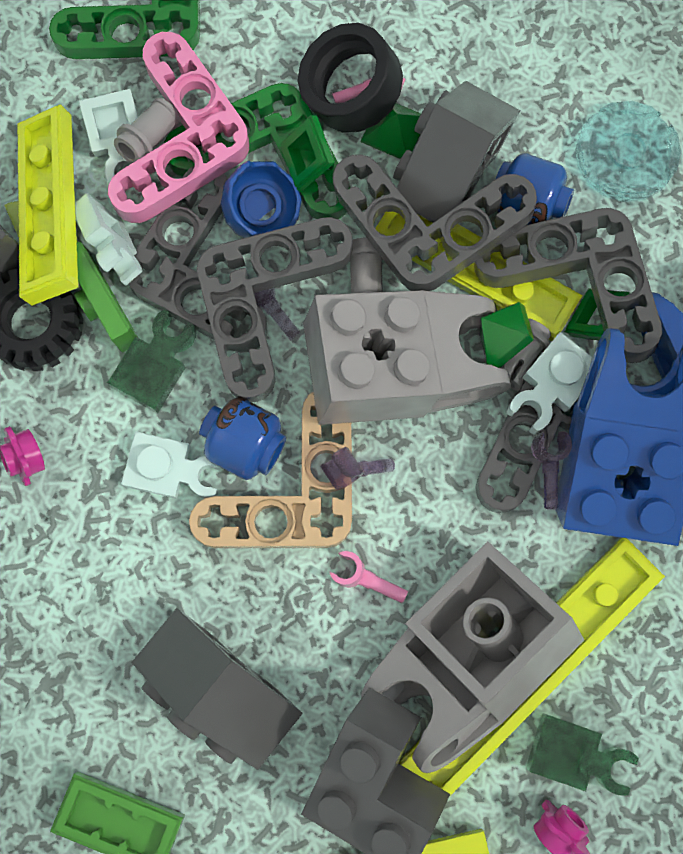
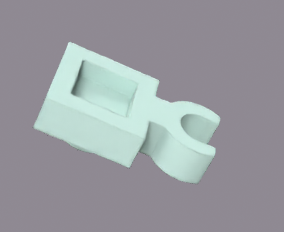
[79,89,138,183]
[75,193,142,285]
[506,332,593,435]
[121,431,224,499]

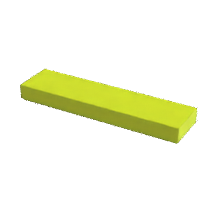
[17,104,78,306]
[375,211,583,341]

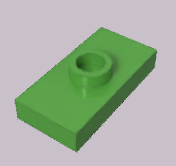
[74,240,140,353]
[50,772,185,854]

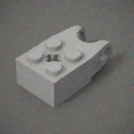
[303,290,512,425]
[361,541,584,773]

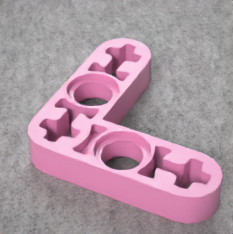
[108,32,249,223]

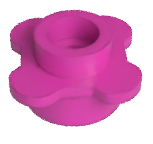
[0,426,45,486]
[533,800,590,854]

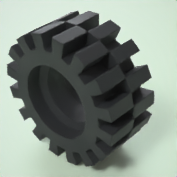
[0,268,83,371]

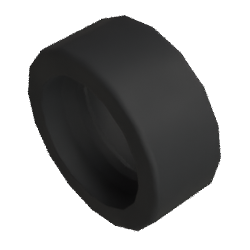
[297,22,403,133]

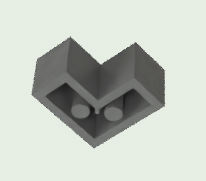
[393,81,521,223]
[131,608,303,770]
[301,688,450,854]

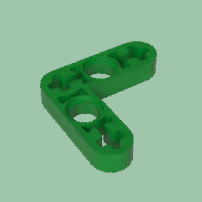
[49,0,200,59]
[164,83,350,220]

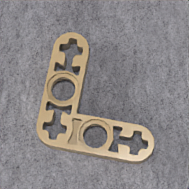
[189,392,352,548]

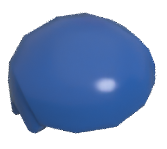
[220,161,302,238]

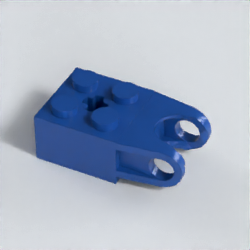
[555,328,683,546]

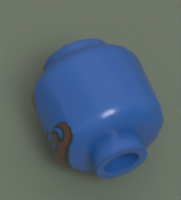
[496,153,574,225]
[199,397,287,480]

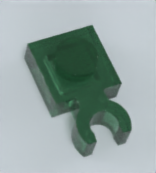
[107,309,196,414]
[526,713,639,796]

